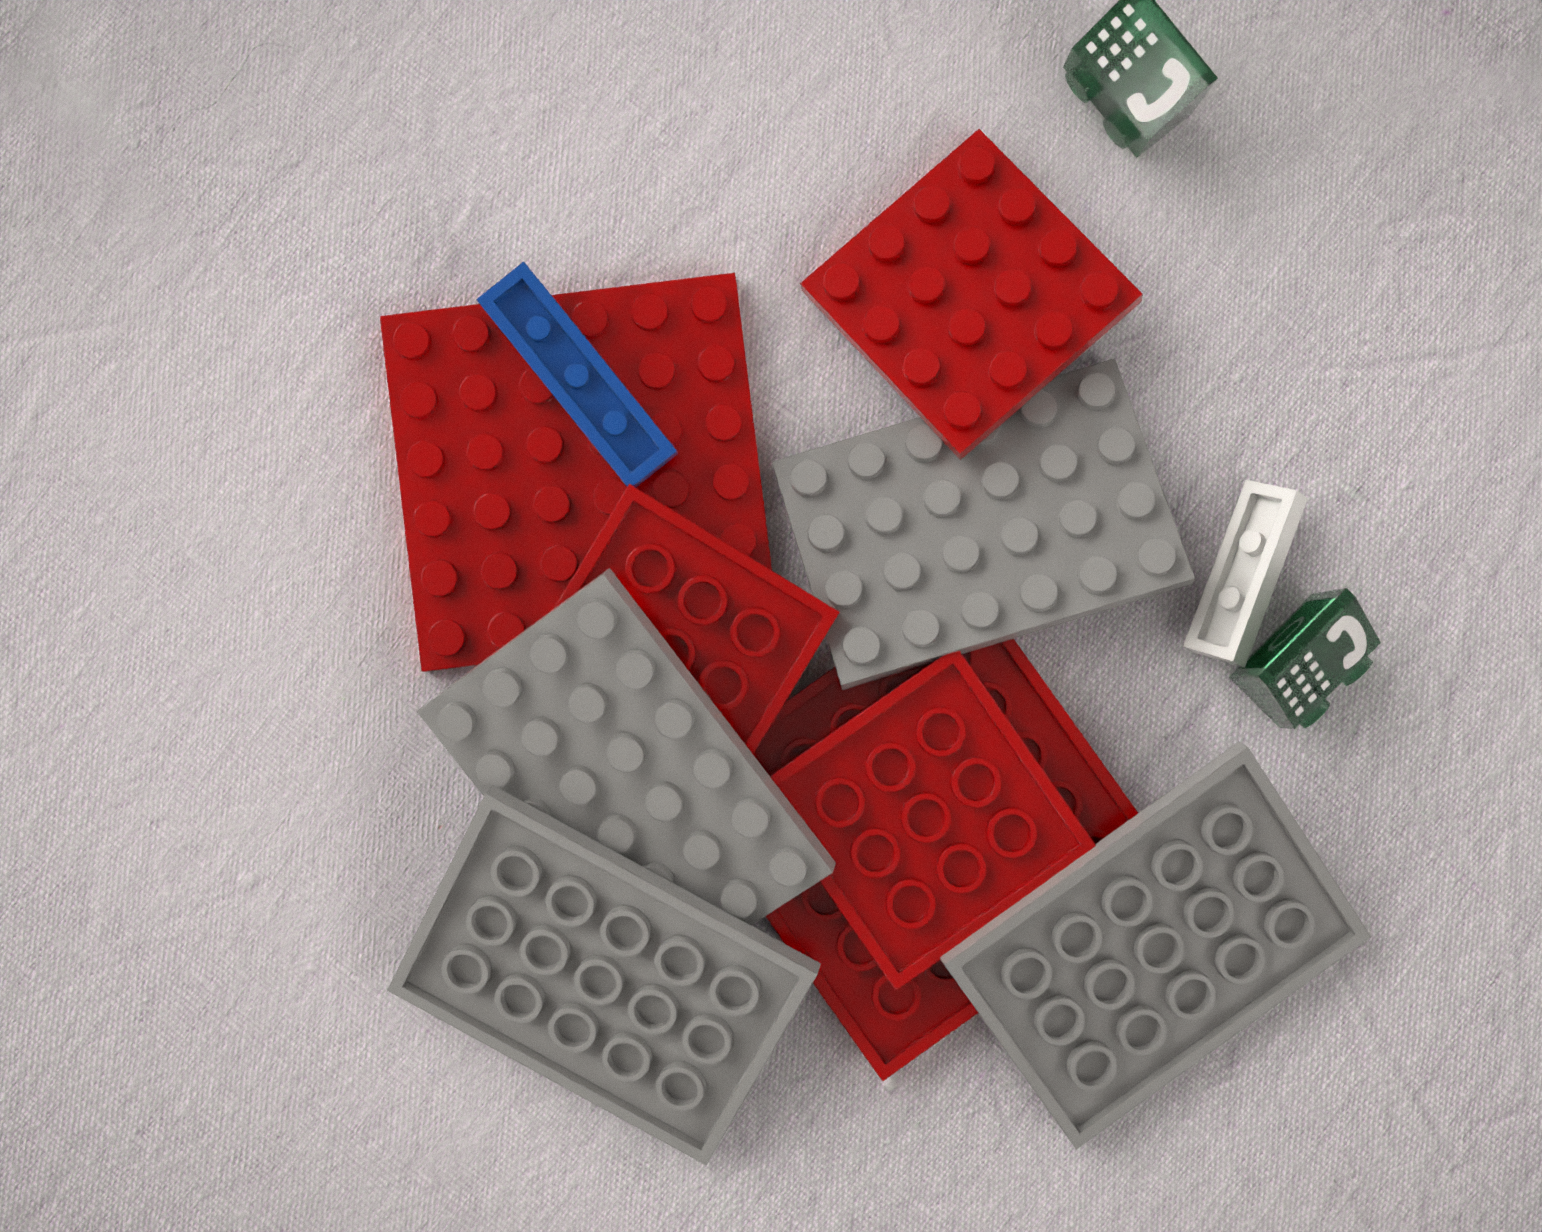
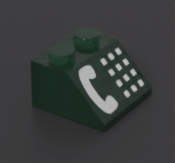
[1063,0,1218,158]
[1229,588,1381,729]

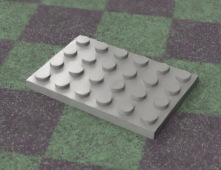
[772,358,1195,690]
[417,568,836,925]
[940,741,1371,1150]
[387,785,821,1165]

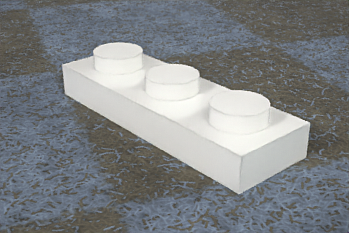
[1183,480,1308,668]

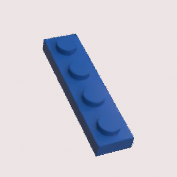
[476,261,678,487]

